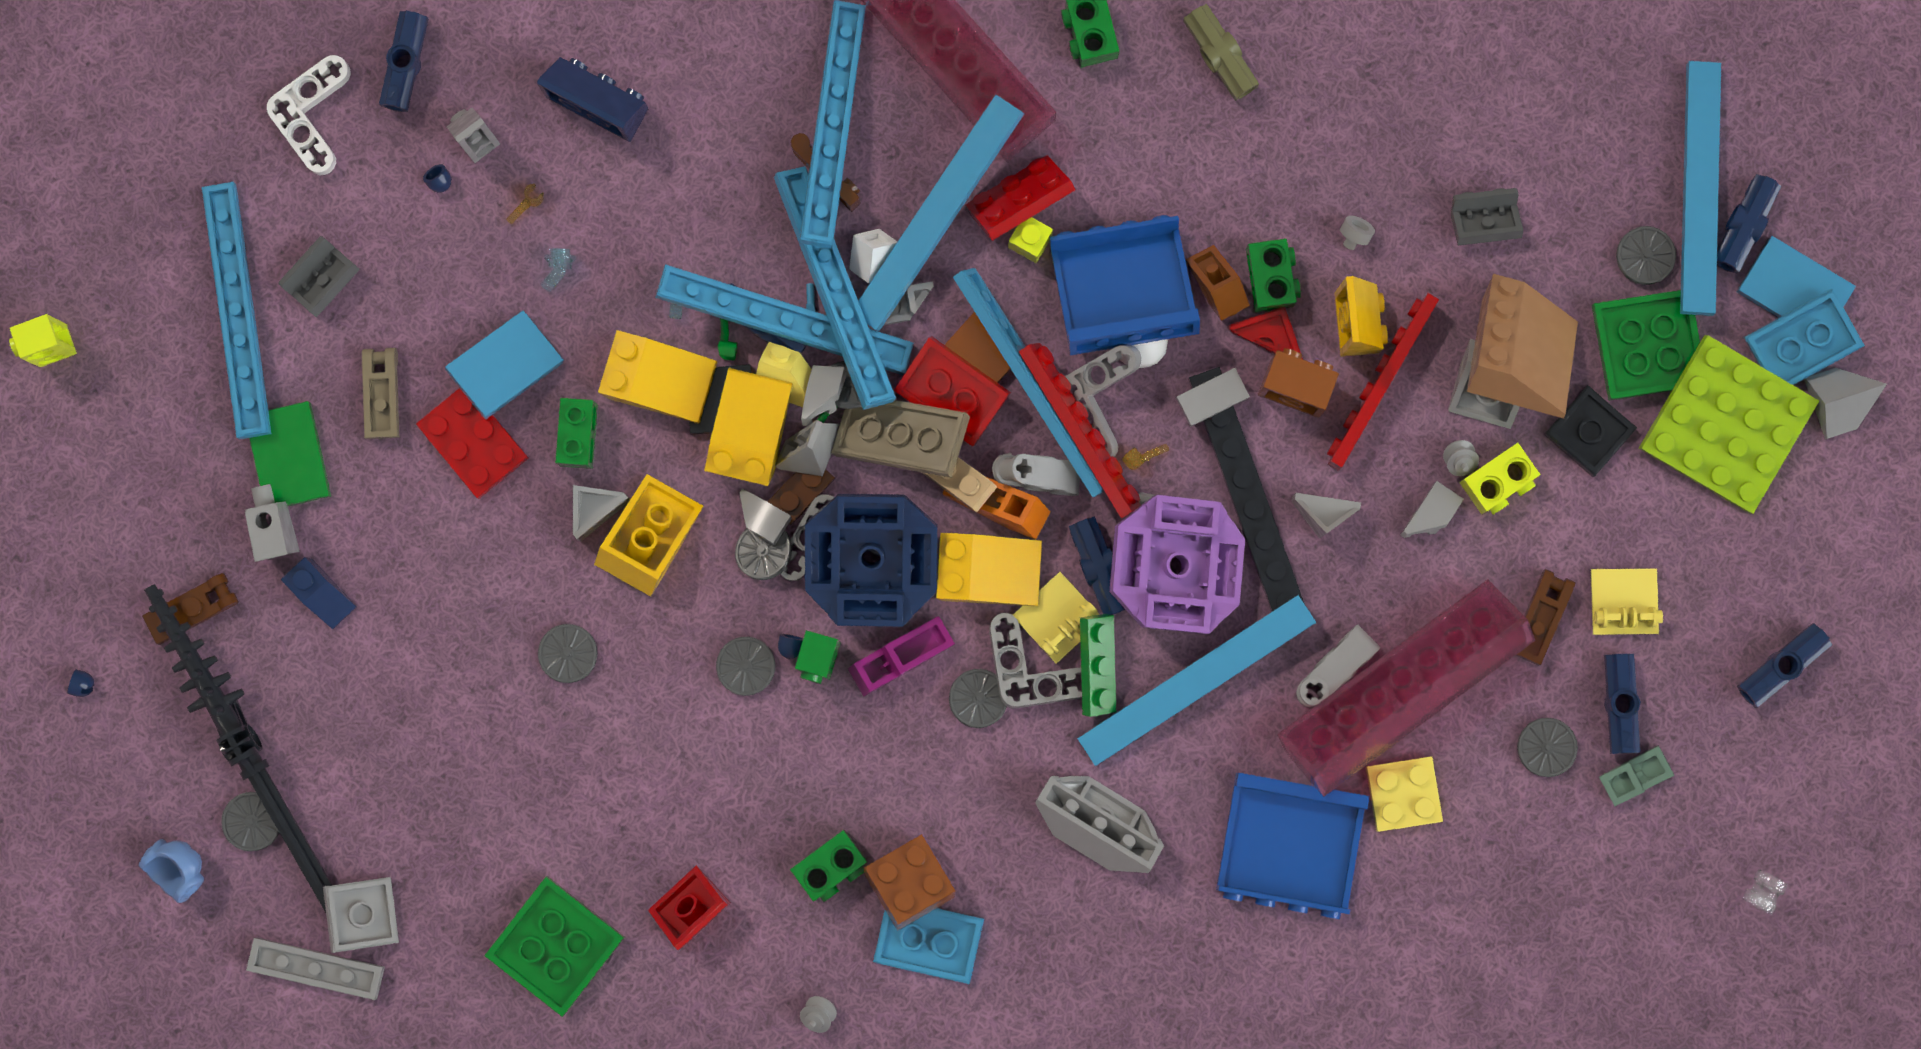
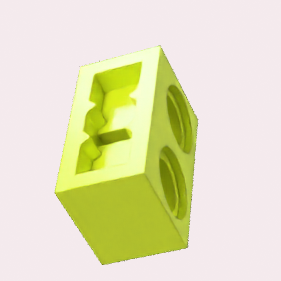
[9,314,77,367]
[1459,443,1541,515]

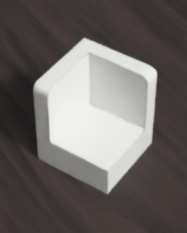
[850,229,897,283]

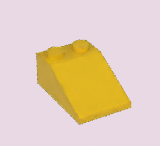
[1334,276,1388,357]
[598,330,718,424]
[704,368,793,486]
[594,474,703,596]
[936,533,1042,606]

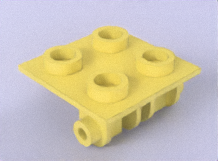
[1591,569,1663,635]
[1013,572,1100,664]

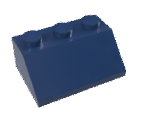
[537,57,649,142]

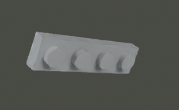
[246,937,385,1000]

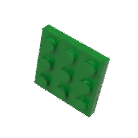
[1591,290,1700,401]
[484,876,625,1017]

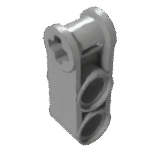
[992,454,1080,496]
[1296,624,1381,708]

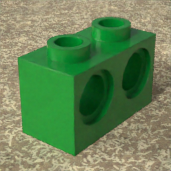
[1061,0,1119,68]
[1245,238,1301,313]
[555,398,598,469]
[795,630,841,684]
[790,830,868,903]

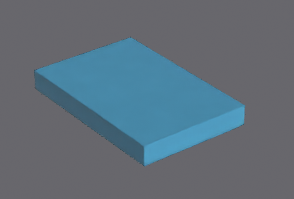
[1736,236,1856,318]
[1743,289,1865,385]
[445,310,564,420]
[873,908,984,984]

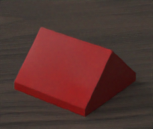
[648,865,731,950]

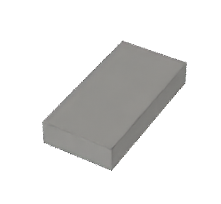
[1176,368,1250,427]

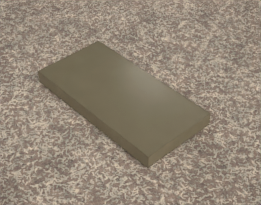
[831,400,970,478]

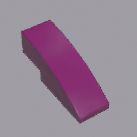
[848,616,955,697]

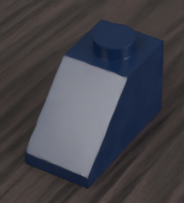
[281,557,357,629]

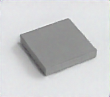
[323,877,399,953]

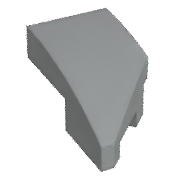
[883,281,934,326]
[801,365,846,426]
[1401,481,1464,538]
[739,489,792,546]

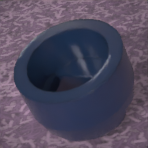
[423,164,452,193]
[778,634,803,659]
[67,669,94,697]

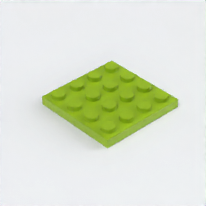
[1638,335,1819,514]

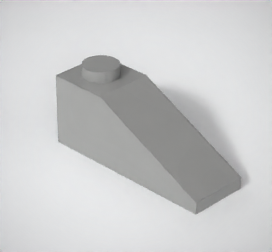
[446,108,500,163]

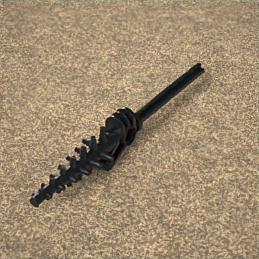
[144,584,332,913]

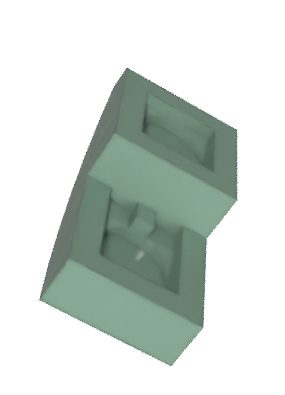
[1599,745,1674,806]

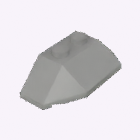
[1035,776,1164,873]

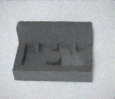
[1451,188,1524,246]
[278,236,360,318]

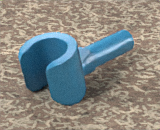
[806,283,816,312]

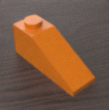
[942,477,1051,540]

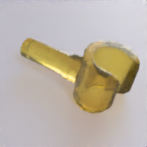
[506,183,544,225]
[1122,444,1169,470]

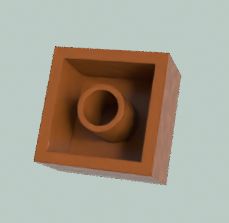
[1258,348,1339,418]
[864,834,956,931]

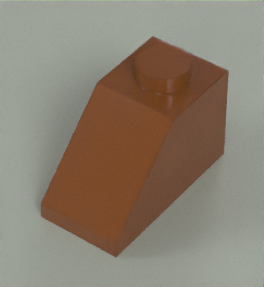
[1185,245,1250,321]

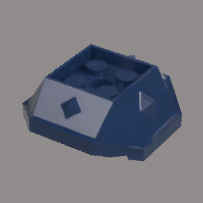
[805,494,938,627]

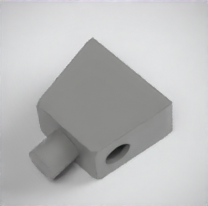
[245,484,300,562]

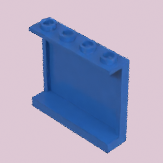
[1050,215,1200,356]
[1216,773,1369,919]

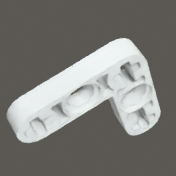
[267,55,351,175]

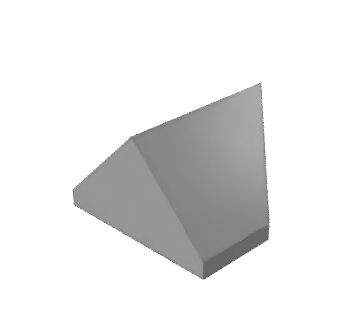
[1804,368,1887,439]
[775,420,840,476]
[573,485,630,542]
[1292,493,1361,539]

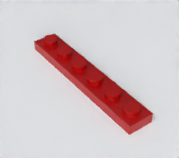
[1326,293,1439,471]
[1019,343,1141,519]

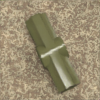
[1183,4,1259,101]

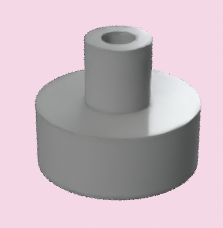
[1340,216,1375,250]

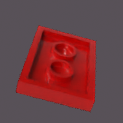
[965,155,1076,241]
[894,336,1011,447]
[416,388,529,499]

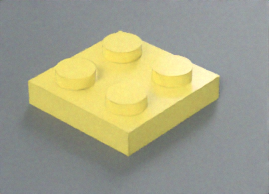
[1366,756,1443,832]

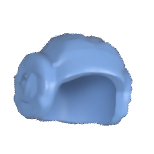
[139,839,204,903]

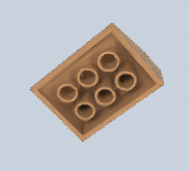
[1467,274,1578,419]

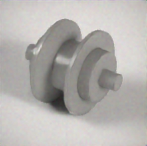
[1443,440,1479,476]
[800,996,837,1033]

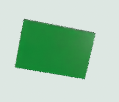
[250,401,331,507]

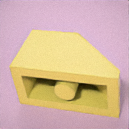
[756,342,812,407]

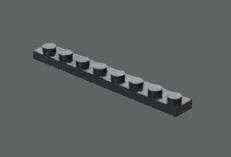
[1188,367,1304,612]

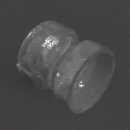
[1742,869,1788,915]

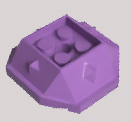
[1109,495,1245,634]

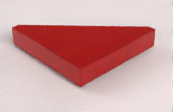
[1227,307,1303,359]

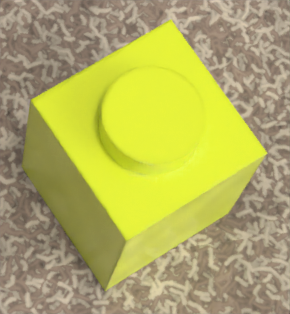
[1008,217,1053,263]

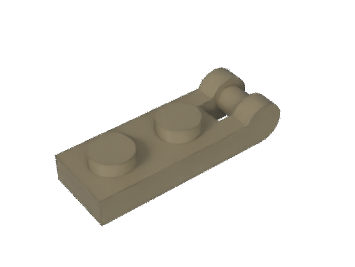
[362,347,400,439]

